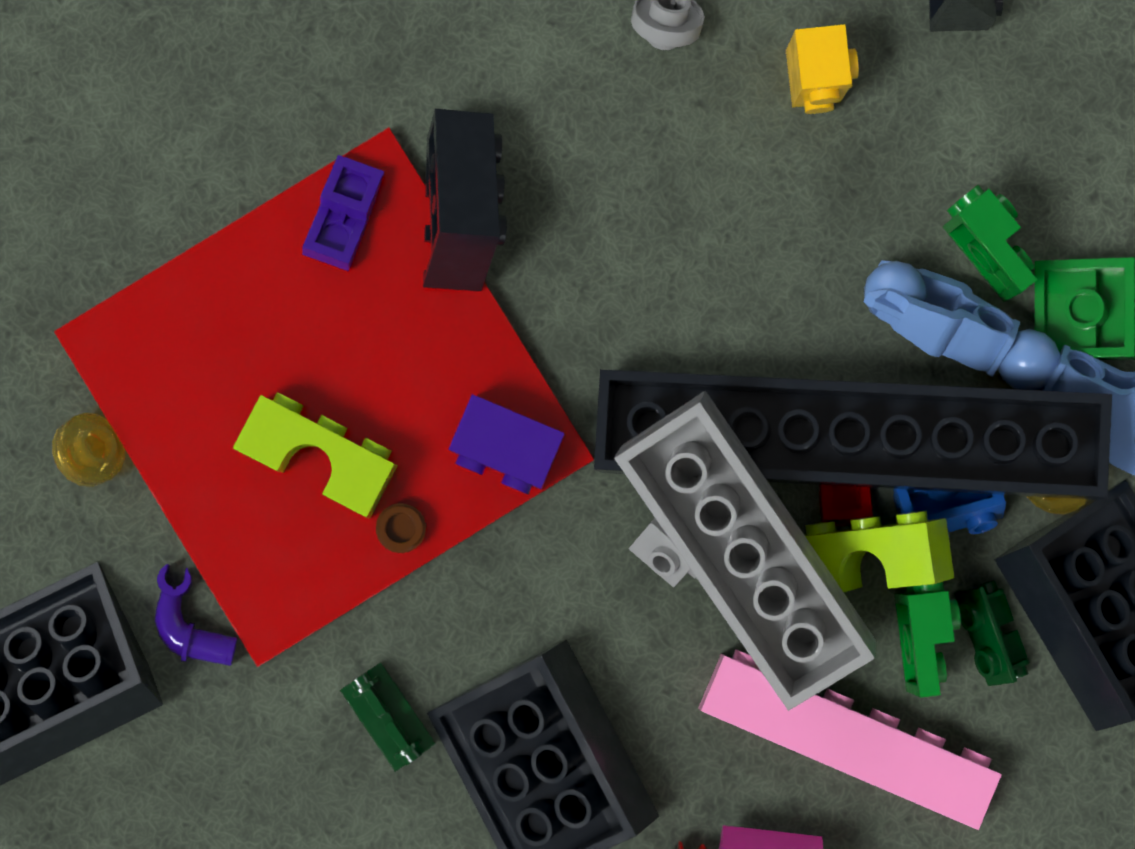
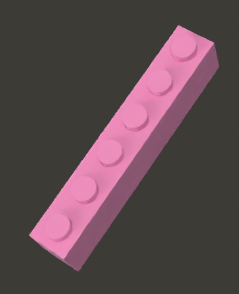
[698,649,1002,830]

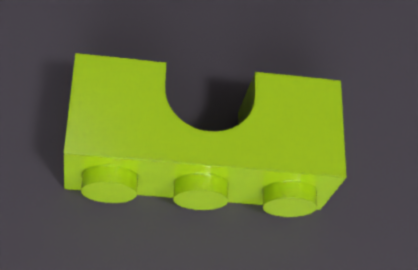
[233,392,398,518]
[804,511,954,592]

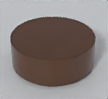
[376,503,426,553]

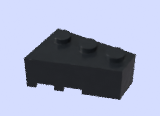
[423,109,507,291]

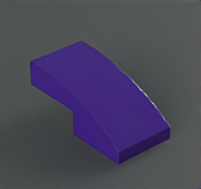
[302,155,384,271]

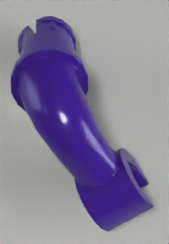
[155,564,238,666]

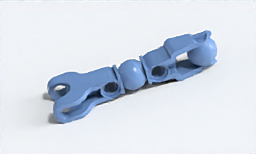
[863,260,1135,476]

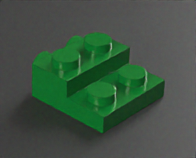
[942,184,1038,302]
[1034,257,1135,360]
[894,582,961,698]

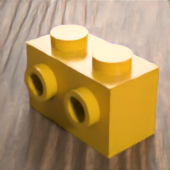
[786,24,859,114]

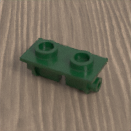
[955,580,1030,686]
[340,662,436,772]

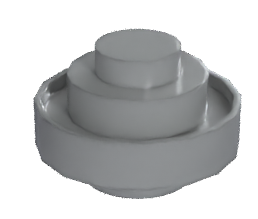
[631,0,705,50]

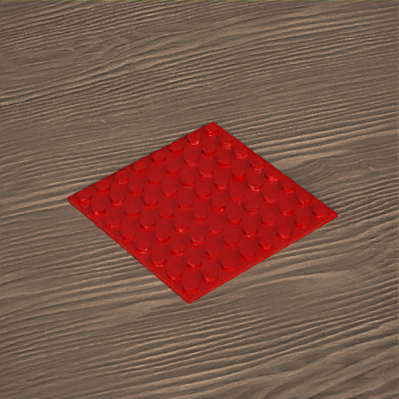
[54,127,594,667]

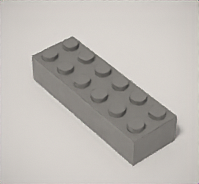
[614,391,876,711]

